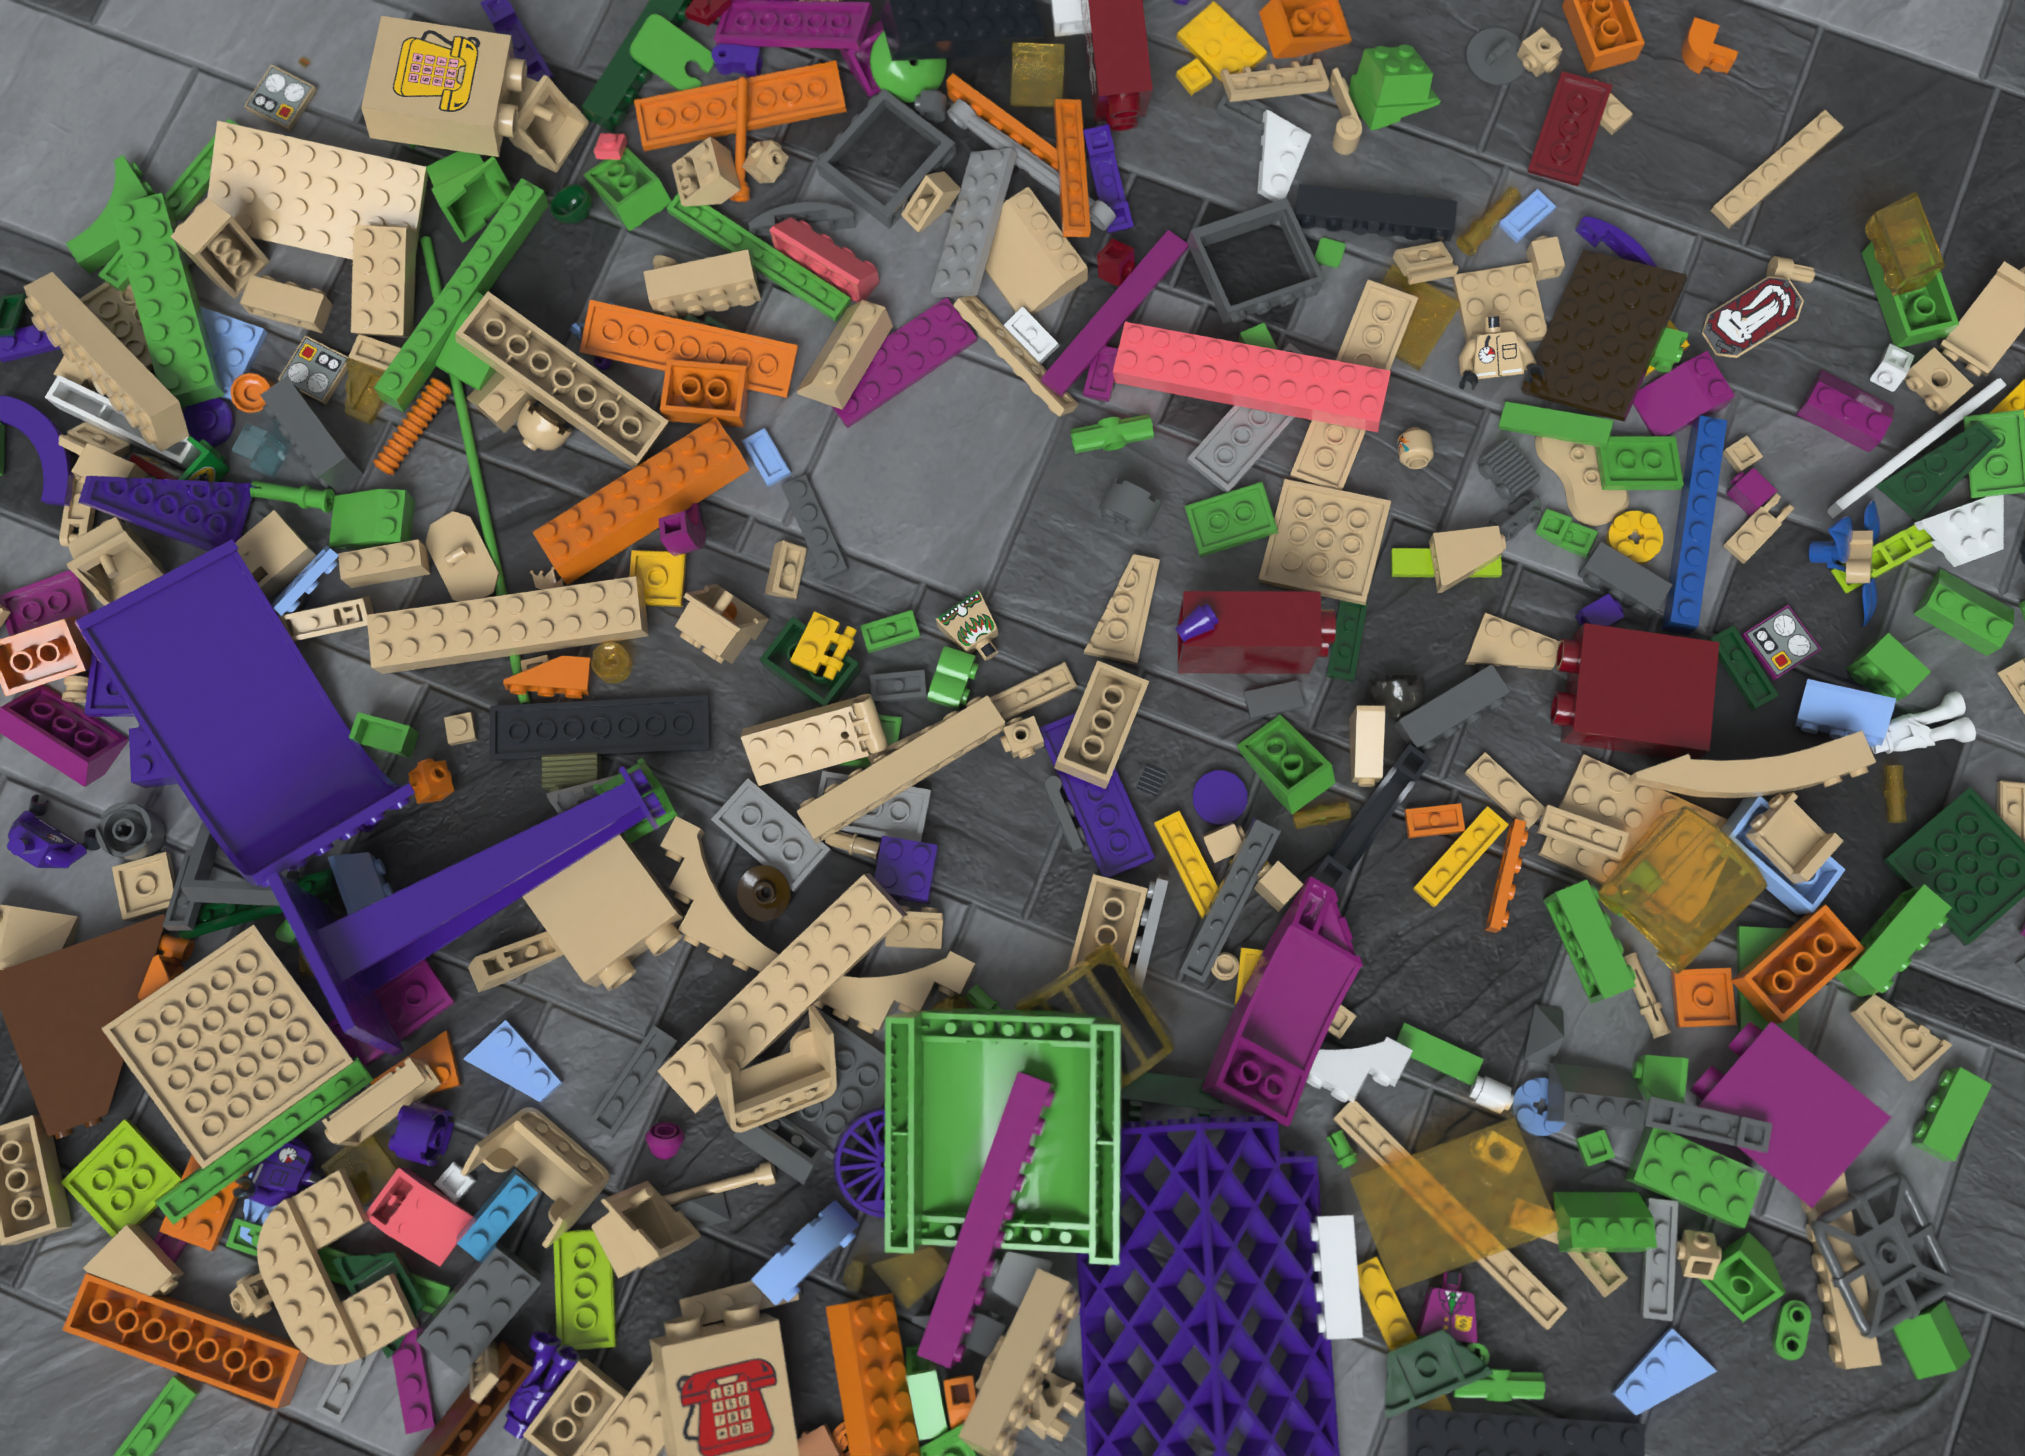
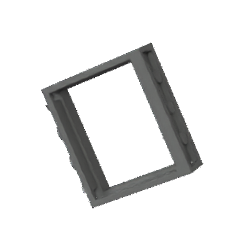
[816,89,956,229]
[1187,198,1325,324]
[180,822,305,906]

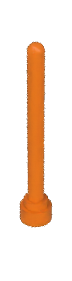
[729,77,750,202]

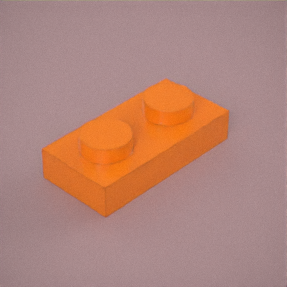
[1404,803,1465,838]

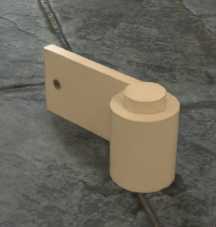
[1329,68,1362,155]

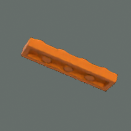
[1485,819,1528,933]

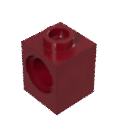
[1097,239,1135,287]

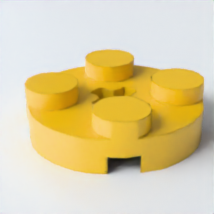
[1606,511,1663,565]

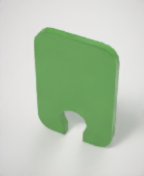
[630,14,714,91]

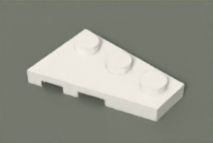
[1257,110,1311,202]

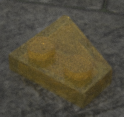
[345,358,384,426]
[871,1247,949,1309]

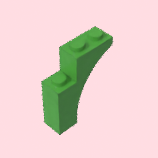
[66,155,156,274]

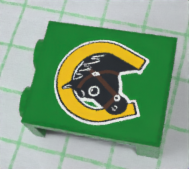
[152,436,230,482]

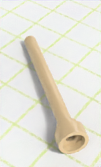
[662,1161,777,1206]

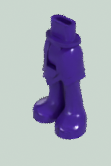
[504,1331,581,1439]

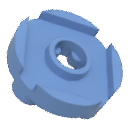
[1511,1078,1566,1136]

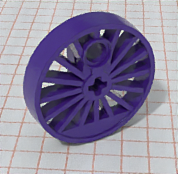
[833,1107,885,1218]

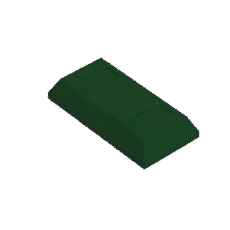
[0,294,27,337]

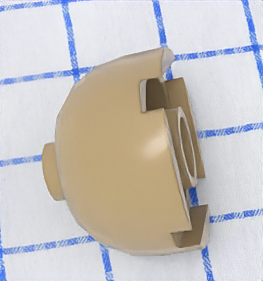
[517,400,573,451]

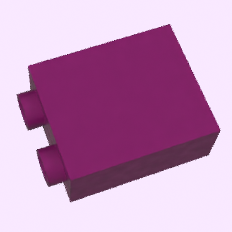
[1690,1021,1892,1208]

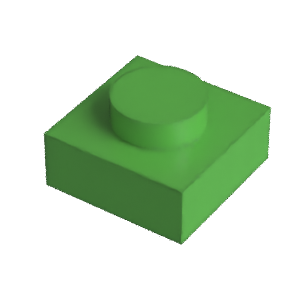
[1575,1129,1615,1167]

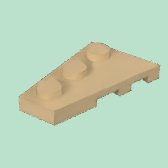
[1850,994,1952,1081]

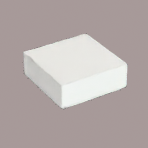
[435,1162,477,1203]

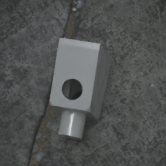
[991,1250,1053,1308]

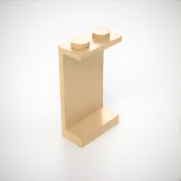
[1940,261,2025,377]

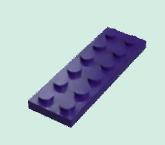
[1039,713,1155,878]

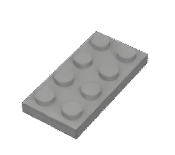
[817,771,931,842]
[711,778,831,893]

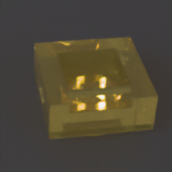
[843,1260,867,1292]

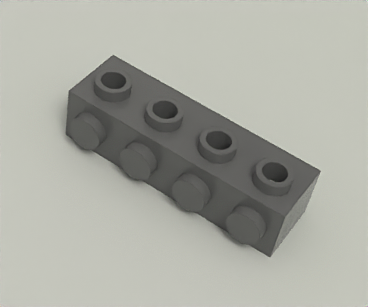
[1395,664,1511,753]

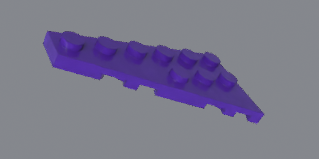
[78,476,255,551]

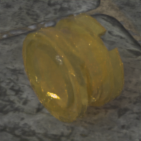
[591,642,633,684]

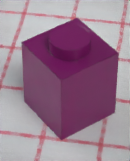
[1726,468,1777,516]

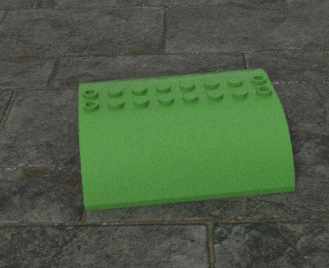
[885,1009,1121,1265]

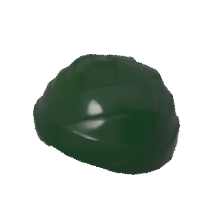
[550,185,592,224]

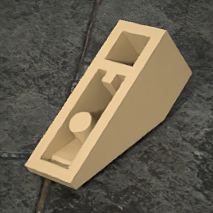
[468,931,563,992]

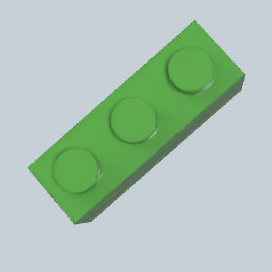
[1912,1067,1992,1162]

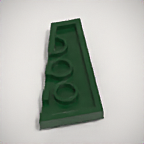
[1876,422,2001,522]

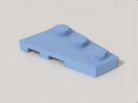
[464,1020,563,1102]

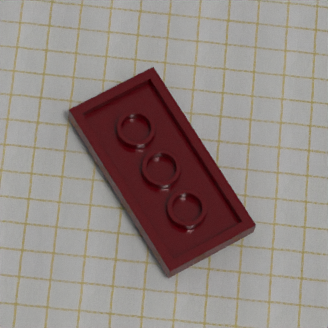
[1528,71,1613,187]

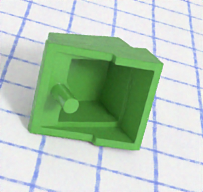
[1348,45,1440,130]
[426,151,513,243]

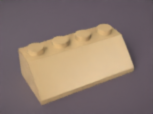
[796,300,893,410]

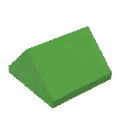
[1892,1300,1971,1380]

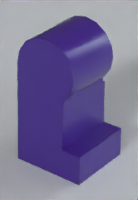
[711,44,763,78]

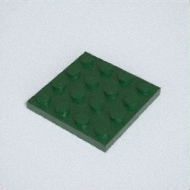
[1883,787,2025,946]

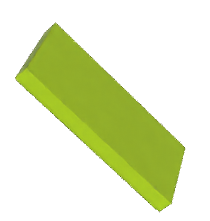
[554,1229,617,1350]

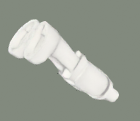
[1871,691,1976,754]

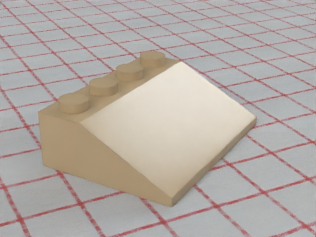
[984,187,1088,316]

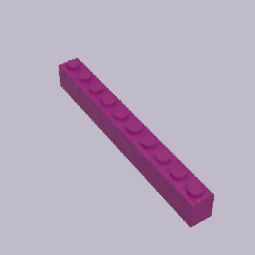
[917,1071,1057,1368]

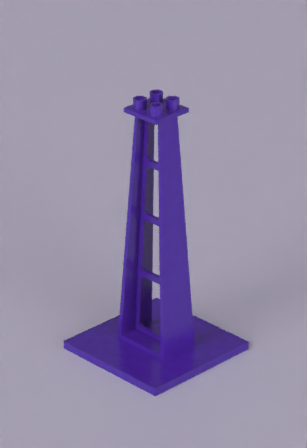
[266,766,666,1056]

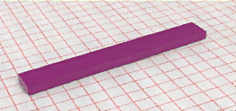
[1041,230,1189,397]

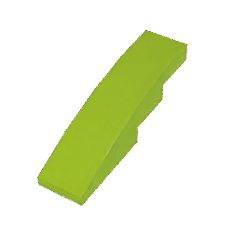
[1831,517,1934,594]

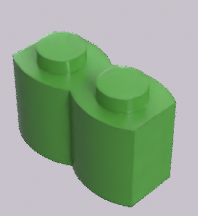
[927,646,979,710]

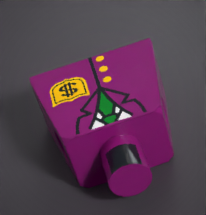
[1416,1271,1477,1343]

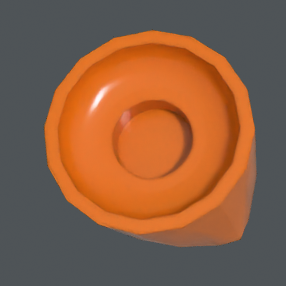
[230,373,276,413]

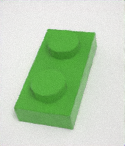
[860,610,921,653]

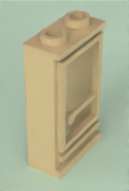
[322,1057,442,1146]

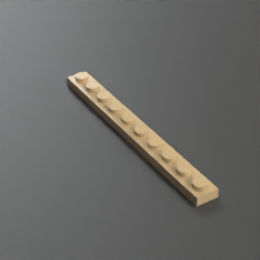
[1332,1100,1567,1330]

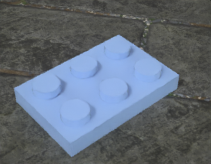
[271,545,339,616]

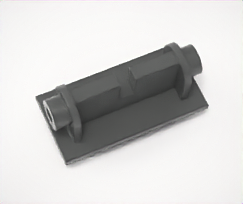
[1487,494,1542,541]

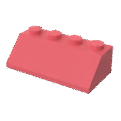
[770,217,879,303]

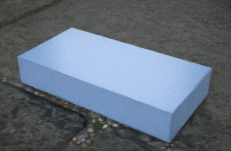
[1498,189,1556,243]
[741,428,791,487]

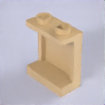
[1745,792,1843,884]

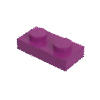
[1083,346,1118,402]

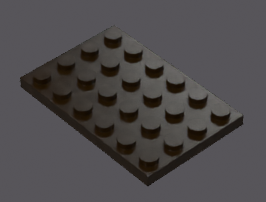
[1521,250,1687,422]

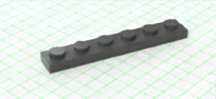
[1178,818,1281,983]

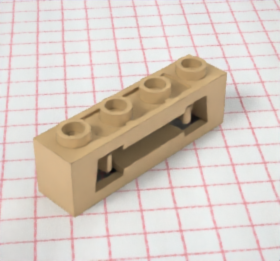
[278,596,374,641]

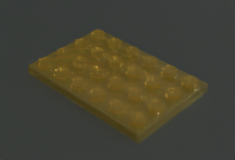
[1350,1118,1559,1291]

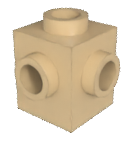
[1517,27,1563,77]
[742,140,789,183]
[1000,716,1044,759]
[1676,1230,1721,1280]
[229,1273,273,1320]

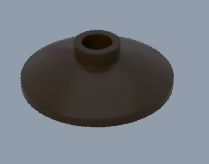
[737,865,791,921]

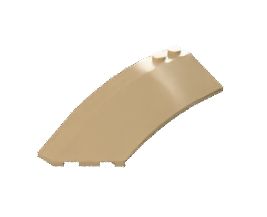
[1628,731,1876,798]

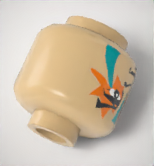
[1397,427,1434,469]

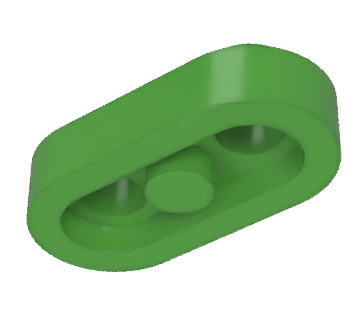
[1772,1300,1811,1360]

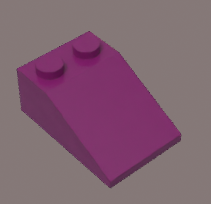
[1633,351,1735,436]

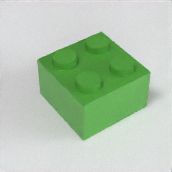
[1846,633,1931,702]

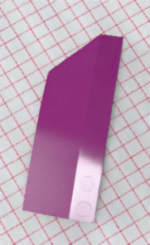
[1201,876,1363,1126]

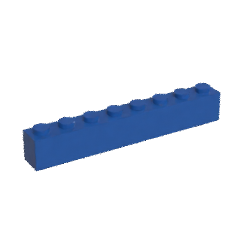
[1662,416,1727,635]

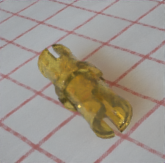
[1883,765,1908,823]
[1292,801,1351,830]

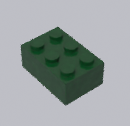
[759,616,861,707]

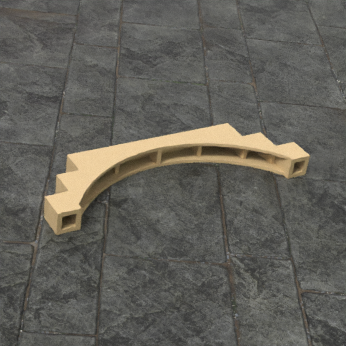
[660,816,976,1034]

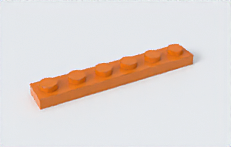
[946,74,1058,172]
[1054,99,1091,237]

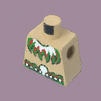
[936,590,998,661]

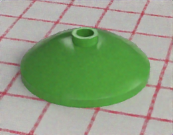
[870,30,946,103]

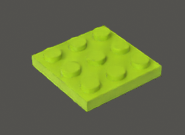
[61,1119,182,1238]

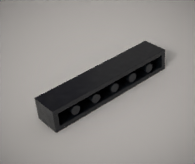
[1295,184,1457,242]

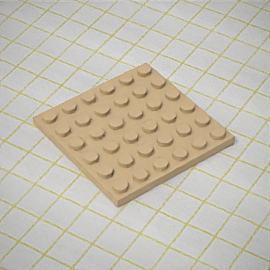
[102,925,354,1169]

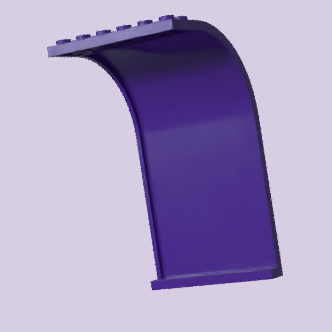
[75,539,415,888]

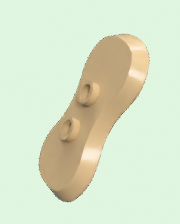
[1535,436,1629,526]

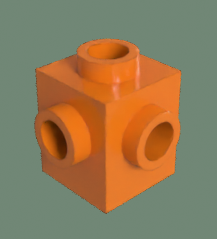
[408,759,454,804]

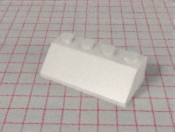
[1310,1215,1363,1339]

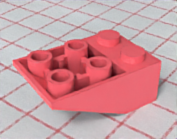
[366,1168,473,1267]

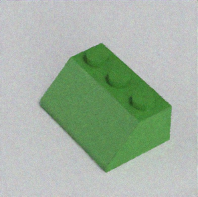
[1913,568,2014,656]
[1553,1192,1657,1252]

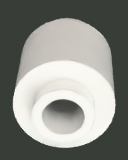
[1468,1075,1514,1114]

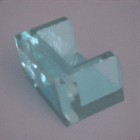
[232,423,289,478]

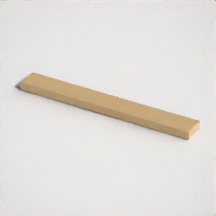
[867,662,1077,765]

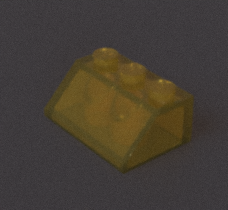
[1865,192,1945,296]

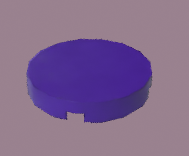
[183,398,235,447]
[1192,770,1247,826]

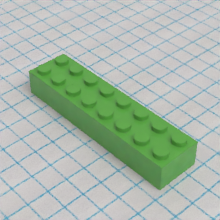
[109,193,225,408]

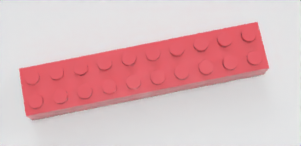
[1113,322,1391,433]

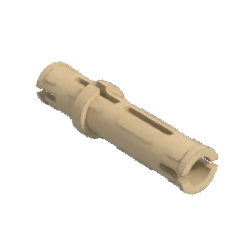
[1623,952,1671,1039]

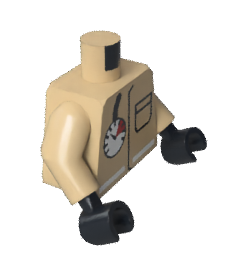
[1458,315,1544,390]

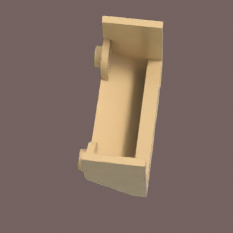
[707,1005,837,1132]
[461,1107,609,1249]

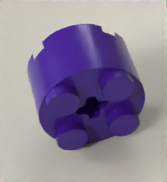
[389,1101,453,1166]

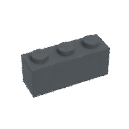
[1578,541,1672,618]
[734,1116,828,1185]

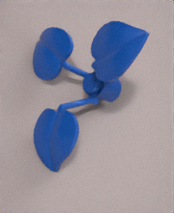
[1809,501,1880,627]

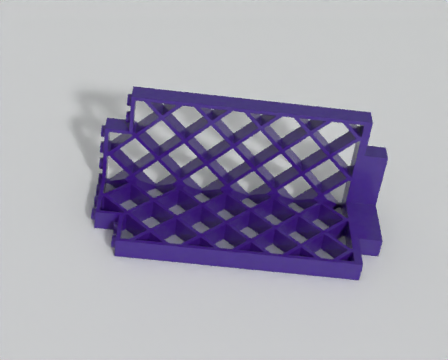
[1077,1116,1340,1456]

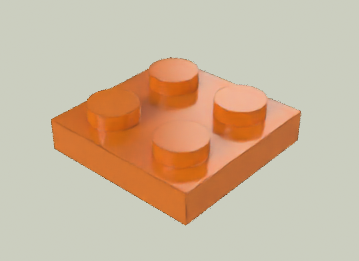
[1671,968,1737,1028]

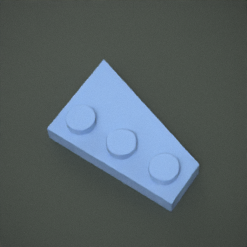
[1611,1328,1717,1415]

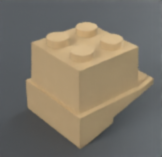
[508,75,589,173]
[67,517,166,606]
[675,584,770,664]
[591,1181,701,1278]

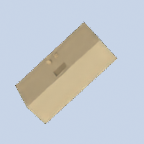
[235,510,317,600]

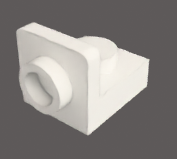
[1870,344,1915,392]

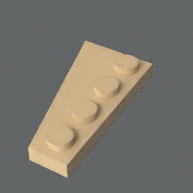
[1084,554,1160,665]

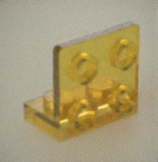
[1011,43,1064,107]

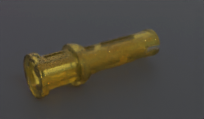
[1456,187,1522,256]

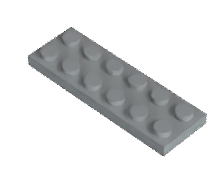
[930,148,1017,298]
[1187,343,1305,493]

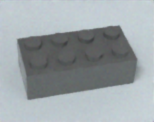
[260,376,364,493]
[416,1241,541,1376]

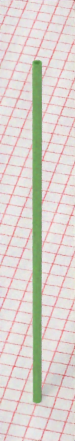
[421,237,531,704]

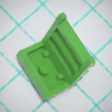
[593,758,678,844]

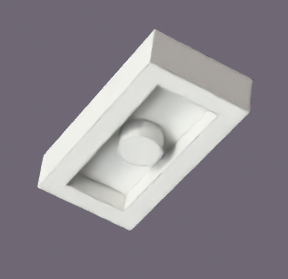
[1004,306,1060,364]

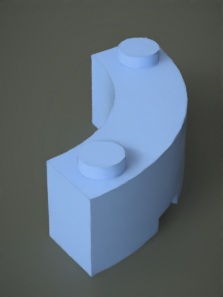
[751,1200,859,1305]

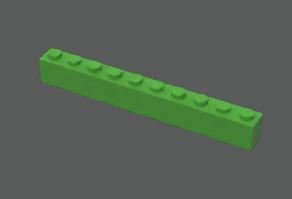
[374,179,549,413]

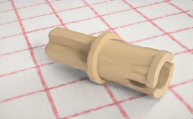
[825,831,881,860]

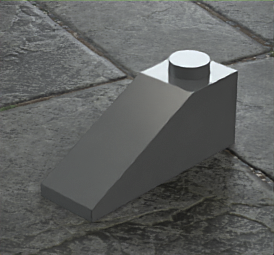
[912,1309,1007,1357]

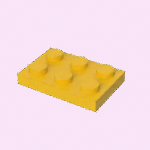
[1176,2,1267,83]

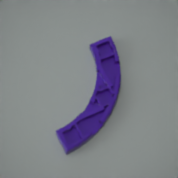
[0,395,73,506]

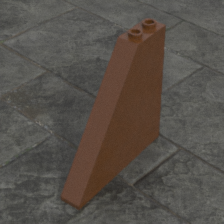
[0,914,165,1139]

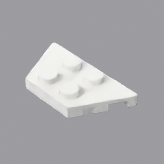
[1914,495,2004,567]

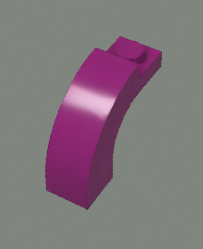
[658,502,706,556]

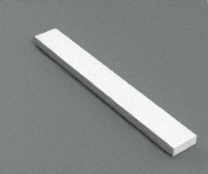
[1827,378,2006,518]

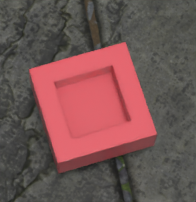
[594,133,627,160]

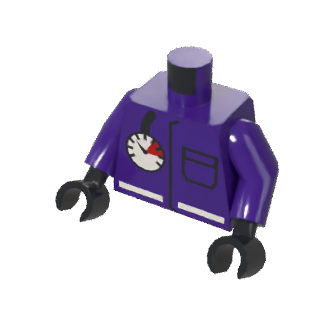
[7,794,101,868]
[233,1135,326,1207]

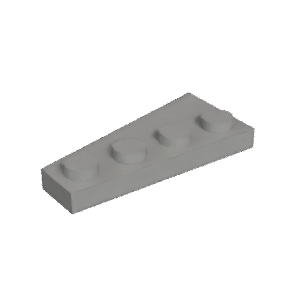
[1127,873,1169,991]

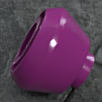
[645,1122,685,1160]

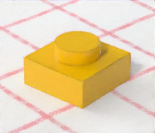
[1176,58,1212,96]

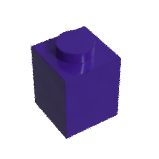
[1575,594,1624,627]

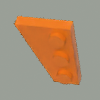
[370,1030,462,1096]

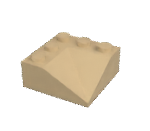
[0,905,80,970]

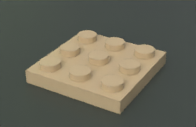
[1452,262,1547,343]

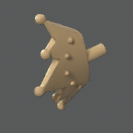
[530,567,565,590]

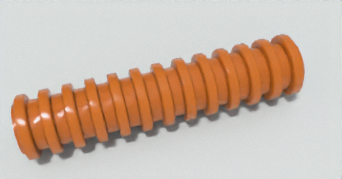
[373,378,452,475]

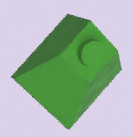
[1632,1055,1688,1104]
[1699,1232,1785,1322]

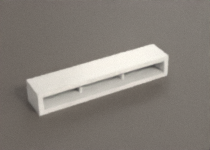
[45,375,201,470]

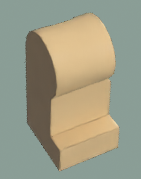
[1846,530,1873,583]

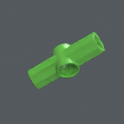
[1070,414,1154,454]
[1452,1368,1545,1401]

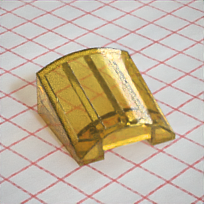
[1597,806,1768,974]

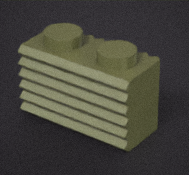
[541,752,602,792]

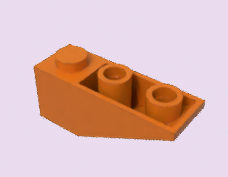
[503,656,592,699]
[943,1373,978,1430]

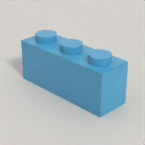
[457,1169,538,1262]

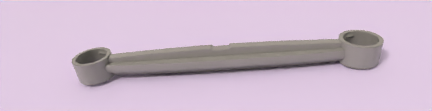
[947,99,1116,230]

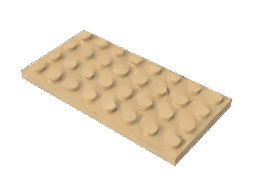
[208,121,428,260]

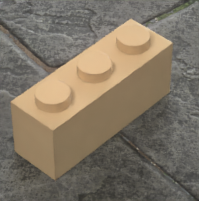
[240,275,333,333]
[338,540,431,588]

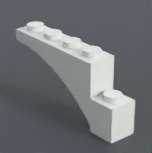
[1306,1037,1413,1103]

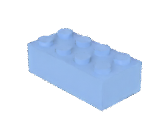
[1712,796,1846,915]

